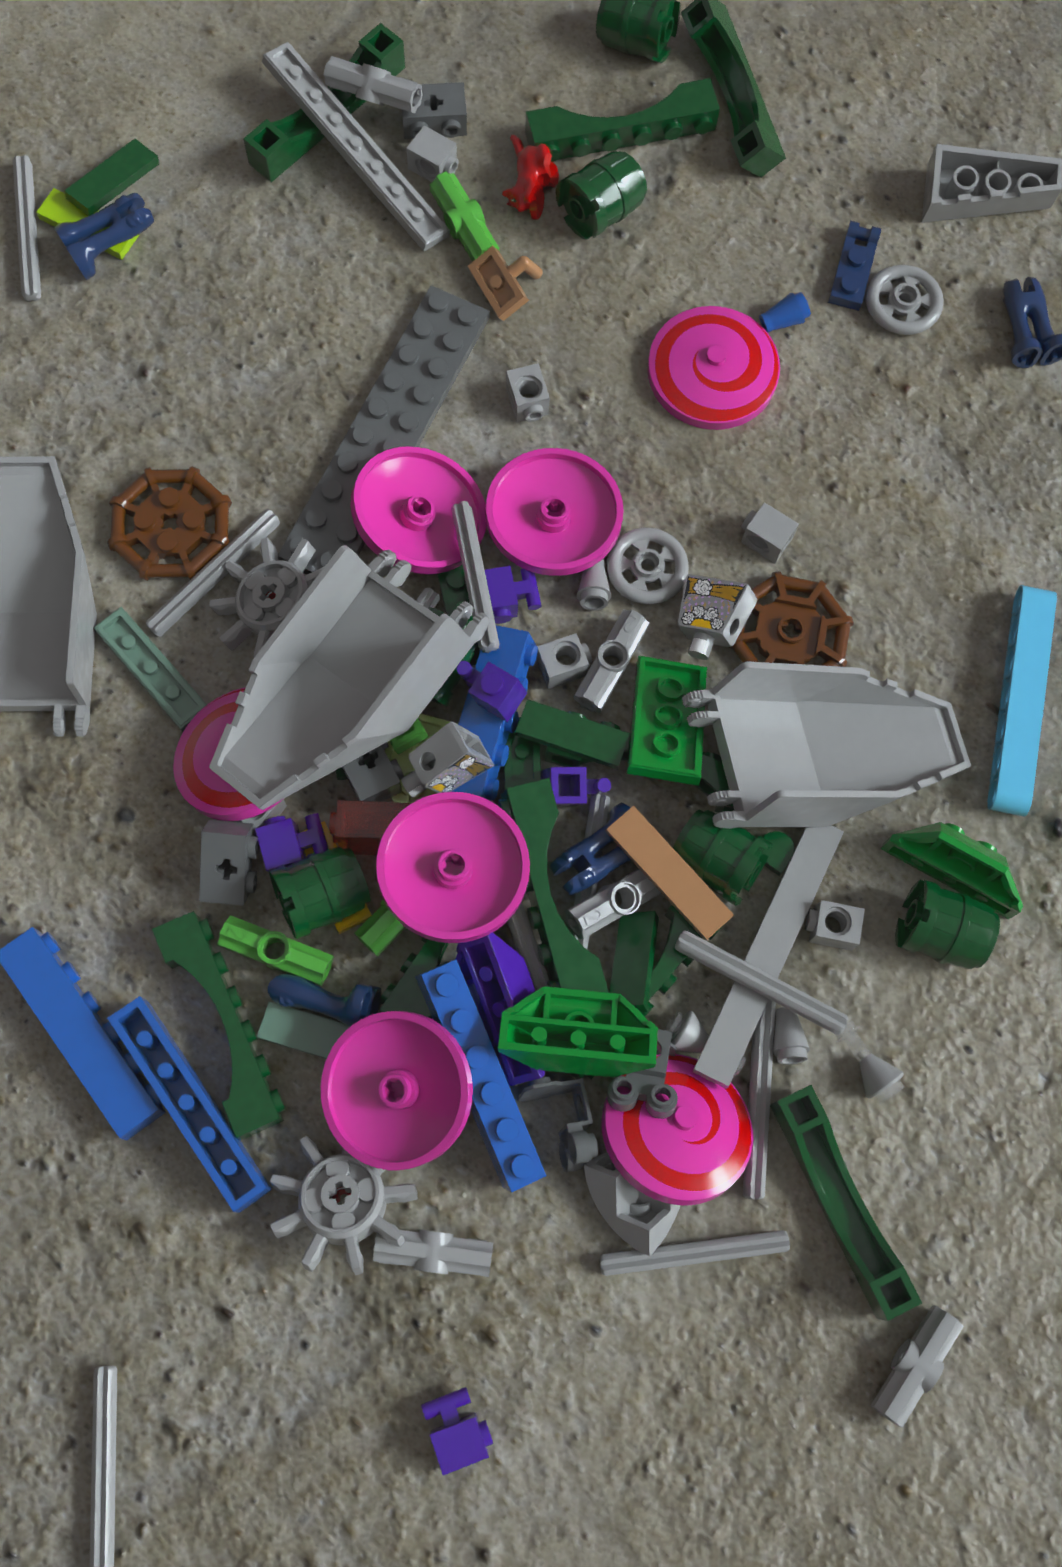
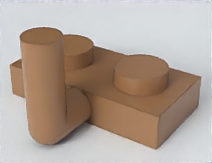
[468,246,543,321]

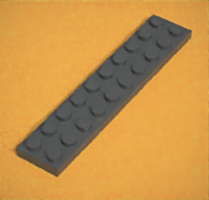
[278,286,490,574]

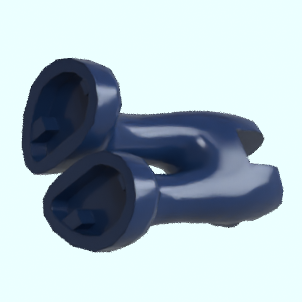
[54,193,154,280]
[1003,277,1062,368]
[549,802,631,895]
[267,974,381,1027]

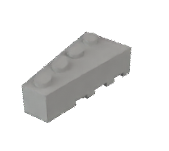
[922,144,1062,223]

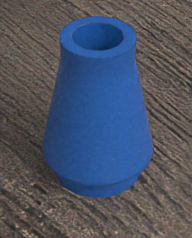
[759,292,811,333]

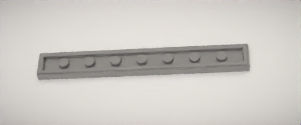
[262,42,450,252]
[693,825,844,1089]

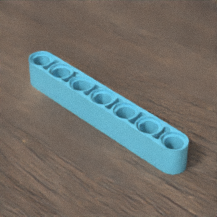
[987,585,1057,817]

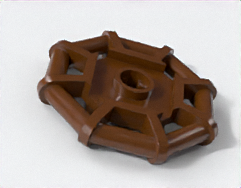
[107,466,232,581]
[729,571,854,667]

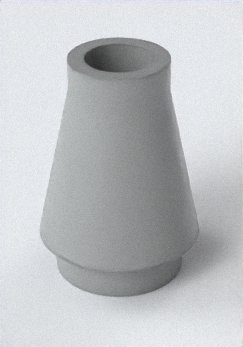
[577,559,611,610]
[773,1007,810,1065]

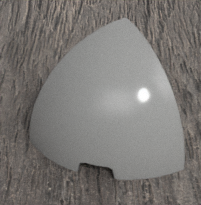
[584,1152,681,1257]

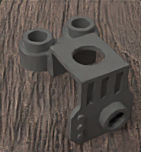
[607,1029,678,1119]
[517,1077,598,1173]

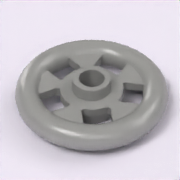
[866,265,944,335]
[607,527,689,605]

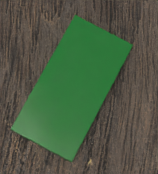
[626,656,707,785]

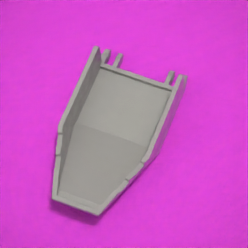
[0,456,97,737]
[209,545,490,810]
[682,661,971,829]

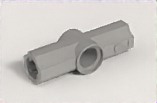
[323,56,423,113]
[574,609,650,713]
[565,868,661,939]
[373,1229,493,1277]
[870,1305,964,1428]

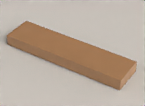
[606,805,734,941]

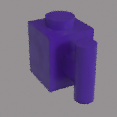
[485,566,542,624]
[456,661,527,723]
[541,767,611,806]
[255,813,328,872]
[421,1387,494,1476]

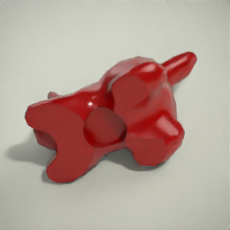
[502,134,559,220]

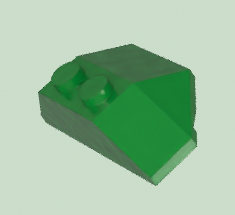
[881,822,1023,919]
[498,986,658,1077]

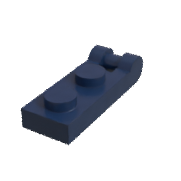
[828,220,882,311]

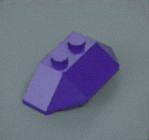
[455,932,545,1086]

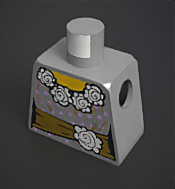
[678,574,758,660]
[401,721,495,797]

